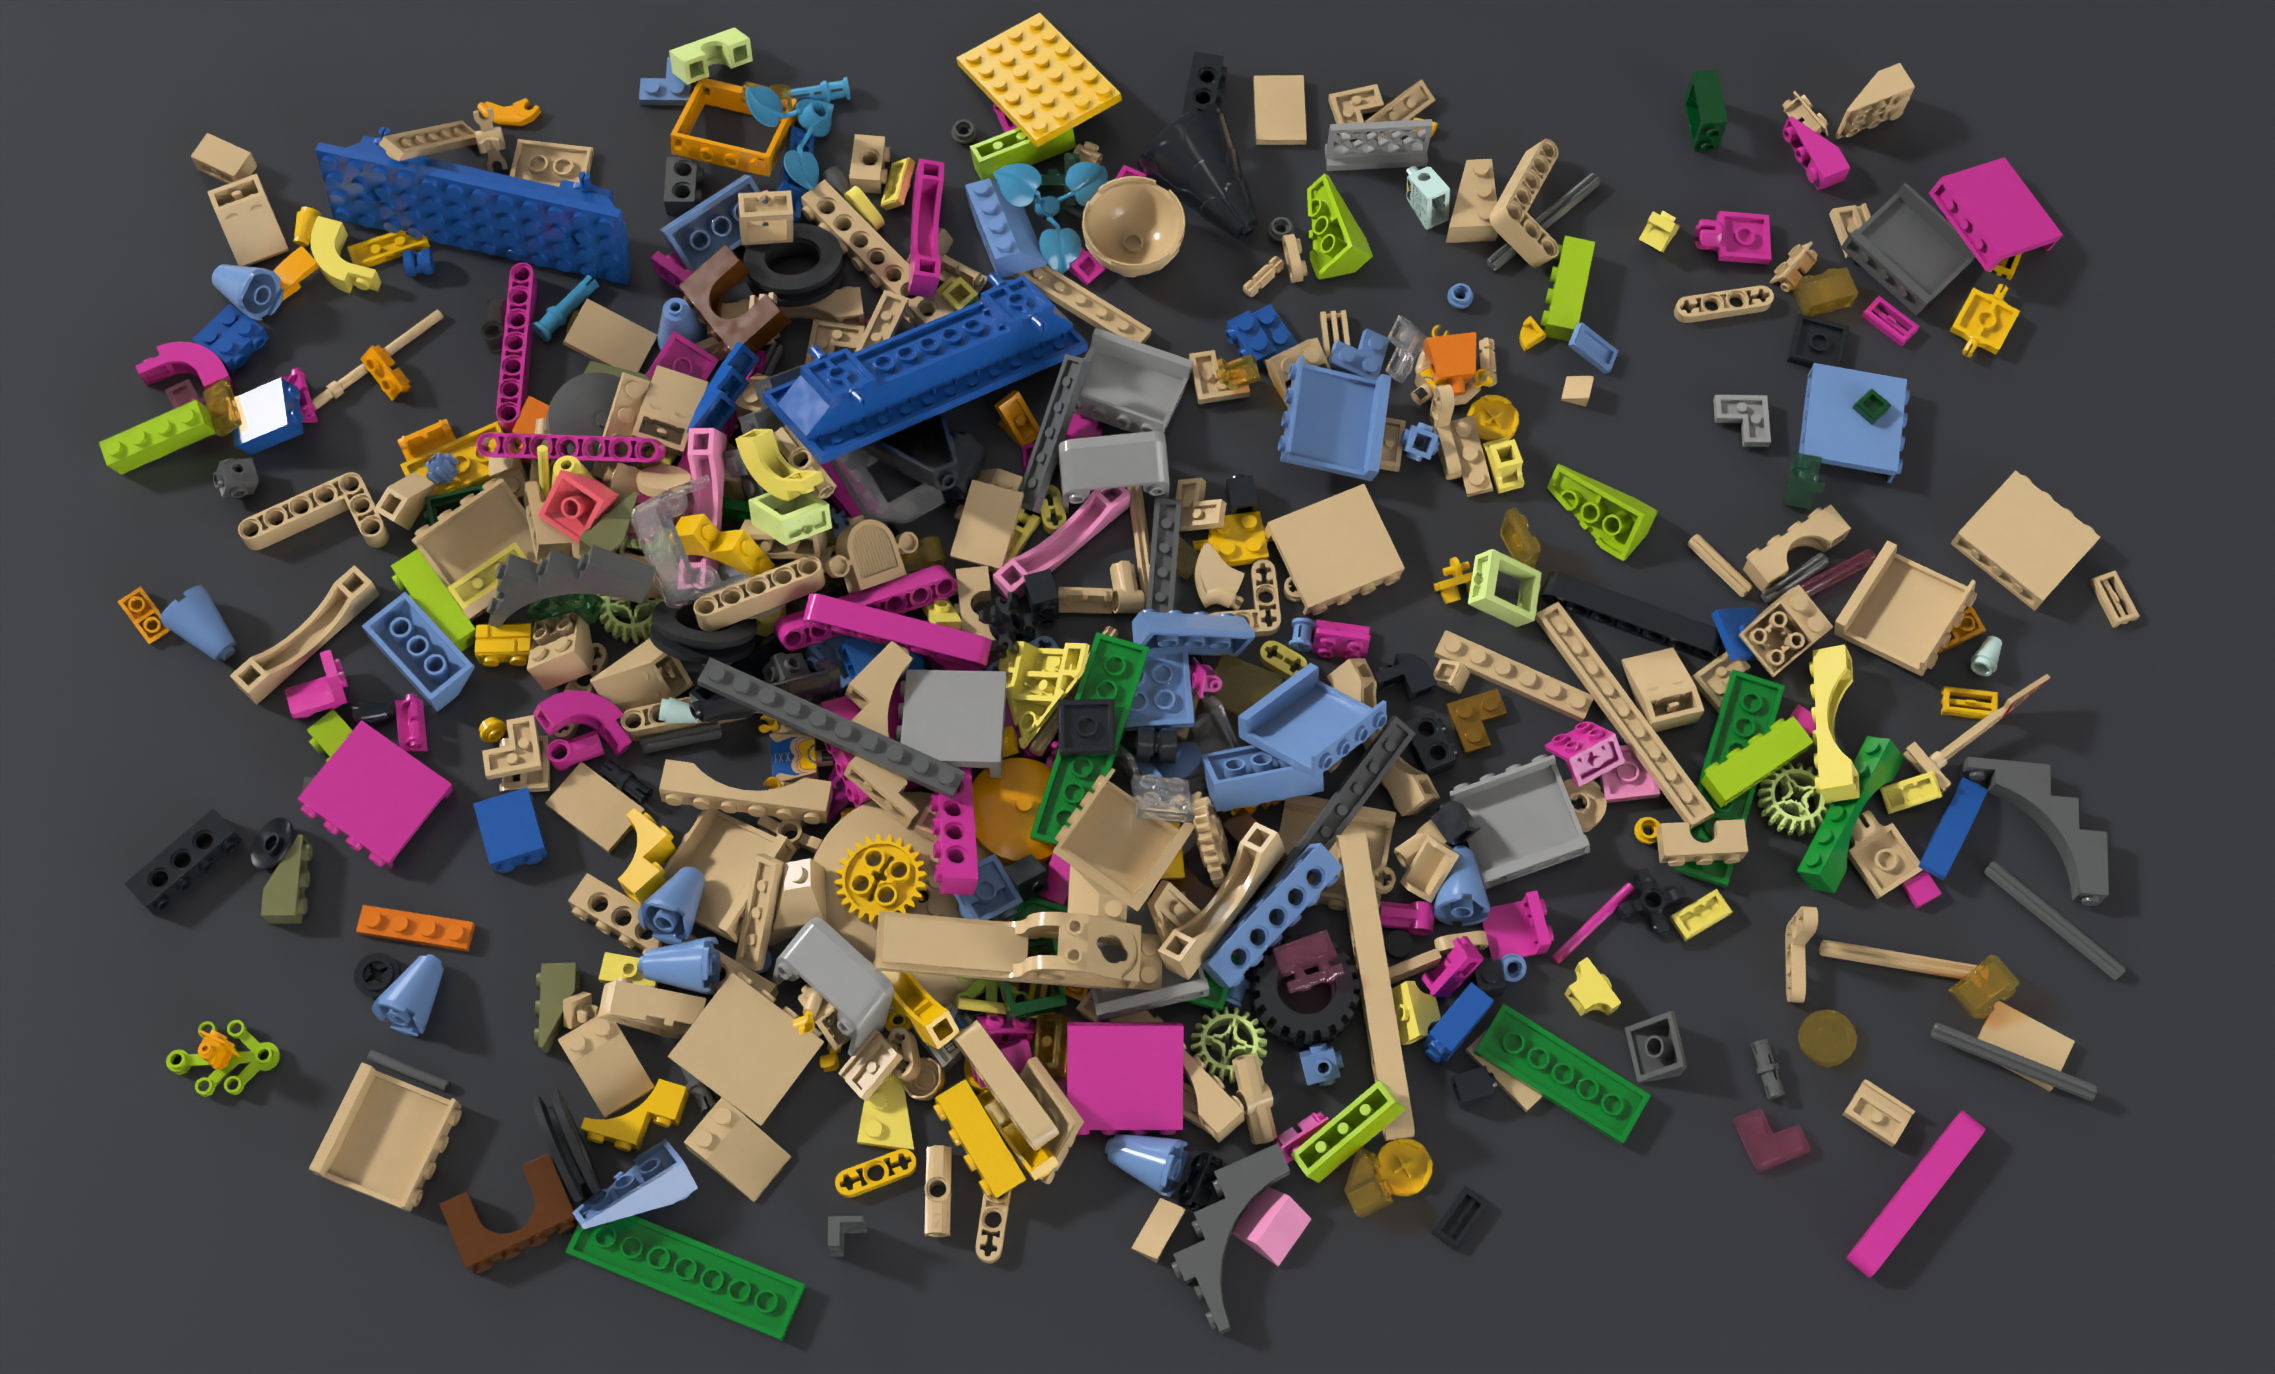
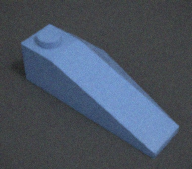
[573,1138,698,1229]

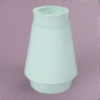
[1970,636,2002,676]
[659,697,699,724]

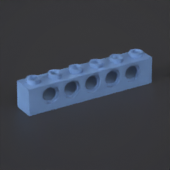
[1200,843,1343,988]

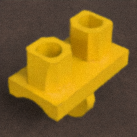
[1433,557,1483,604]

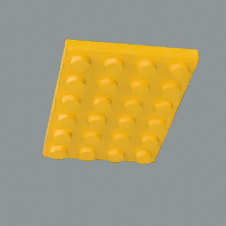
[956,13,1122,148]

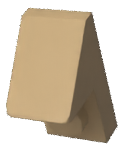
[489,445,529,499]

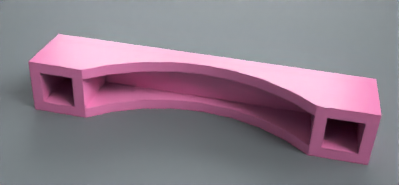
[679,428,727,595]
[993,487,1130,600]

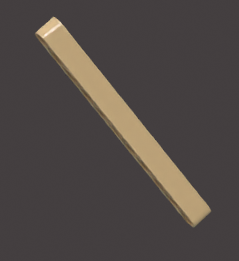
[1336,832,1415,1141]

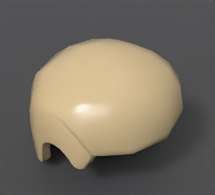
[903,1057,946,1101]

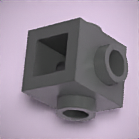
[213,458,259,498]
[762,652,811,684]

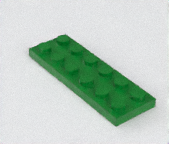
[1473,1003,1651,1145]

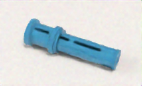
[775,77,851,103]
[531,275,599,341]

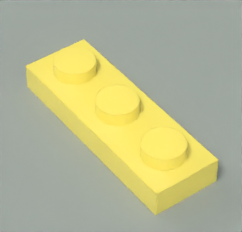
[447,542,528,610]

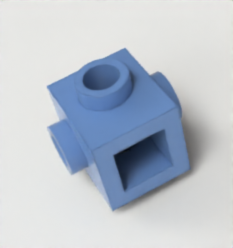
[1400,422,1440,462]
[1299,1042,1344,1086]

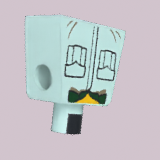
[1404,166,1450,230]

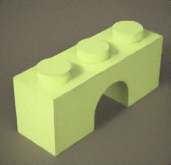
[669,27,753,85]

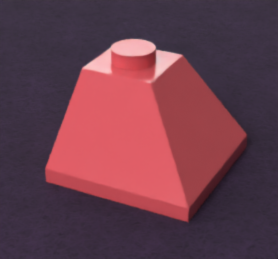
[538,470,619,544]

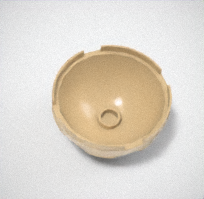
[1082,176,1185,277]

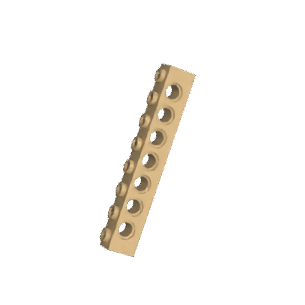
[801,179,955,326]
[568,873,779,997]

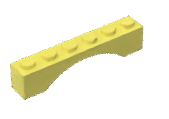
[1809,644,1860,803]

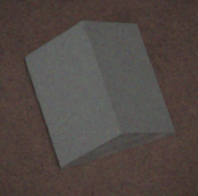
[1625,1011,1687,1083]

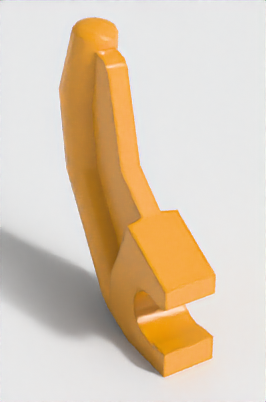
[477,98,541,126]

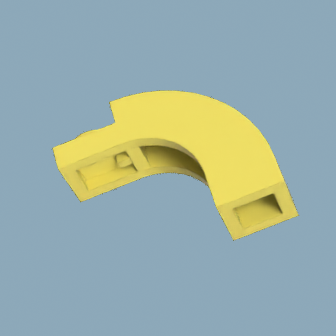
[311,216,382,293]
[735,429,824,501]

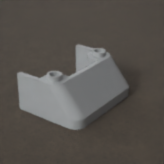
[1059,431,1170,513]
[772,916,894,1057]

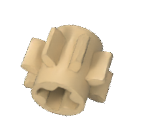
[1071,141,1103,165]

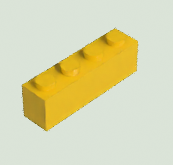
[933,1079,1026,1200]

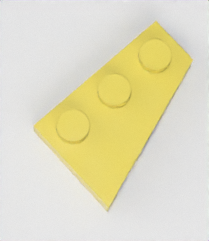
[857,1072,915,1152]

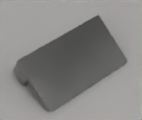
[828,1216,868,1257]

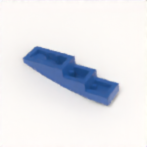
[776,125,815,224]
[686,341,760,434]
[1918,777,1988,880]

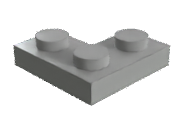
[1713,395,1771,447]

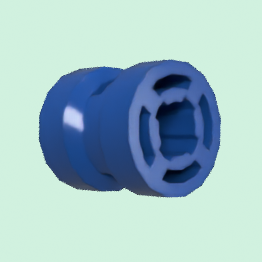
[403,248,434,277]

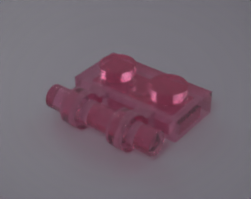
[1273,929,1344,993]

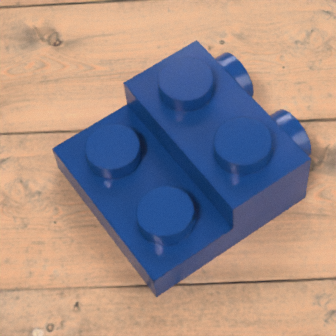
[192,304,269,373]
[1225,304,1298,371]

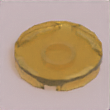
[1798,1009,1857,1067]

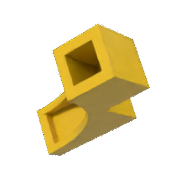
[670,514,775,579]
[618,808,676,906]
[872,961,961,1049]
[581,1079,690,1152]
[976,1088,1059,1181]

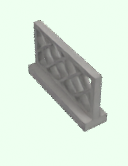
[1324,119,1433,171]

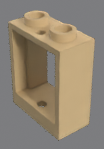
[738,190,793,245]

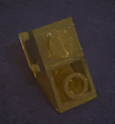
[1344,1148,1394,1218]

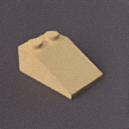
[558,1015,655,1119]
[684,1097,792,1202]

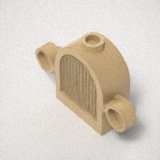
[825,515,918,593]

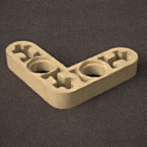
[1429,384,1462,480]
[1208,559,1281,637]
[1785,906,1818,1003]

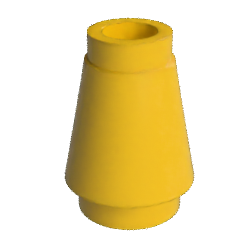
[293,207,322,247]

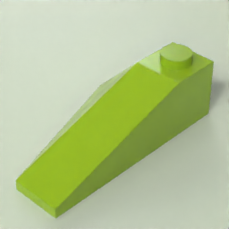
[1307,173,1373,280]
[1547,464,1658,561]

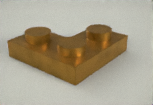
[1446,689,1507,756]

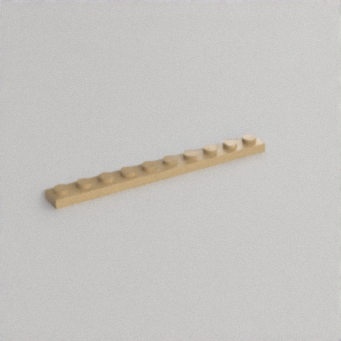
[1535,602,1715,829]

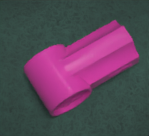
[546,730,605,772]
[1379,901,1435,936]

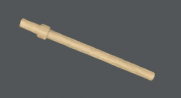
[311,309,444,409]

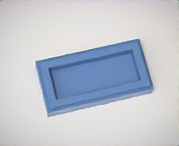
[1568,323,1618,374]

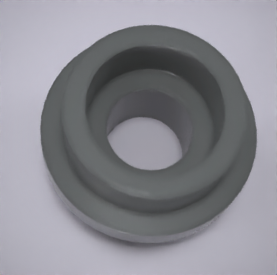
[951,119,977,144]
[1268,217,1294,242]

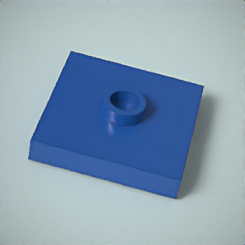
[1711,607,1758,662]

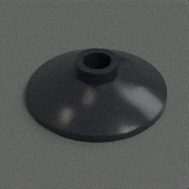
[251,817,293,870]

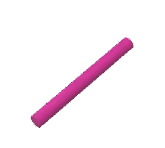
[1551,883,1635,965]

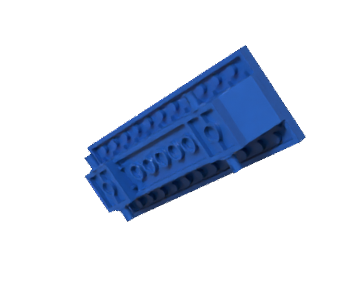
[315,127,631,285]
[763,272,1088,464]

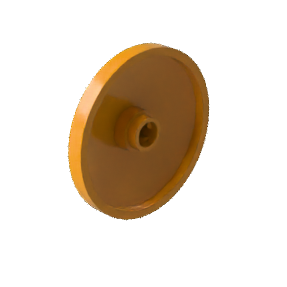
[972,758,1055,864]

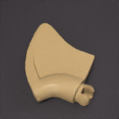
[1195,543,1245,610]

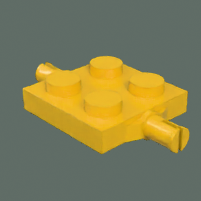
[1950,284,2020,358]
[1192,511,1274,567]

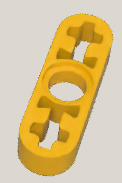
[835,1149,917,1198]

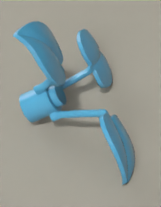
[746,86,834,190]
[994,162,1108,274]

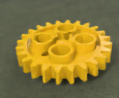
[834,834,928,926]

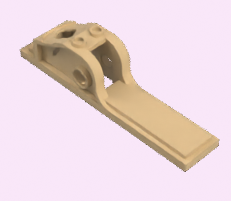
[875,911,1162,992]

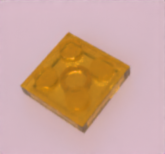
[1499,507,1541,568]

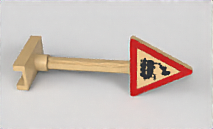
[1903,674,2051,794]

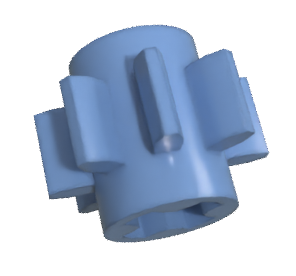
[425,452,459,485]

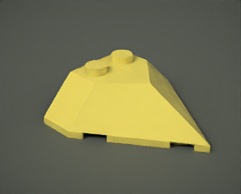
[998,641,1090,750]

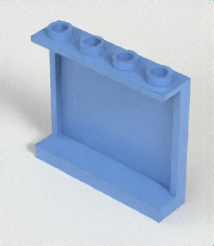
[1278,355,1391,481]
[1797,363,1910,483]
[1238,663,1387,778]

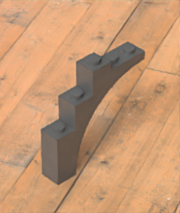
[723,363,808,511]
[487,545,655,628]
[1171,1143,1291,1334]

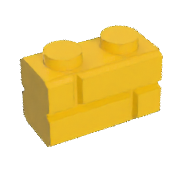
[475,623,533,667]

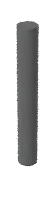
[367,1049,450,1091]

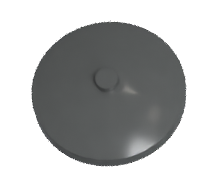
[546,372,650,478]

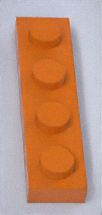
[356,905,475,952]

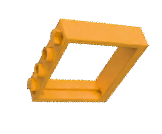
[670,78,797,177]

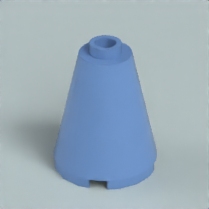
[212,264,283,320]
[657,298,709,351]
[160,585,236,661]
[1434,845,1490,926]
[638,867,705,944]
[638,937,721,995]
[371,954,444,1036]
[1105,1134,1188,1197]

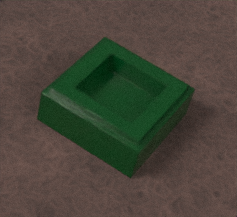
[1853,388,1891,425]

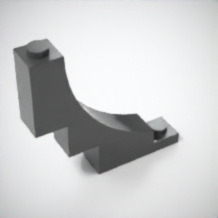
[1960,757,2109,906]

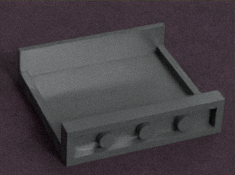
[1840,183,1976,316]

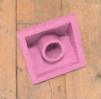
[1232,1187,1311,1267]

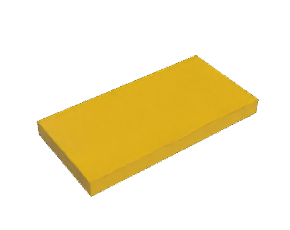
[400,421,504,511]

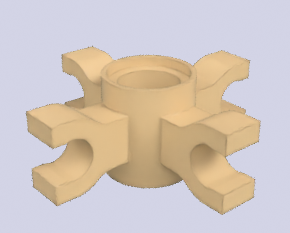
[473,107,508,172]
[757,815,822,854]

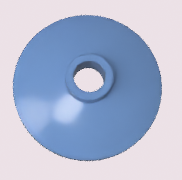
[1151,741,1202,782]

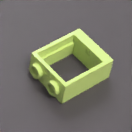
[748,492,832,546]
[1468,549,1542,627]

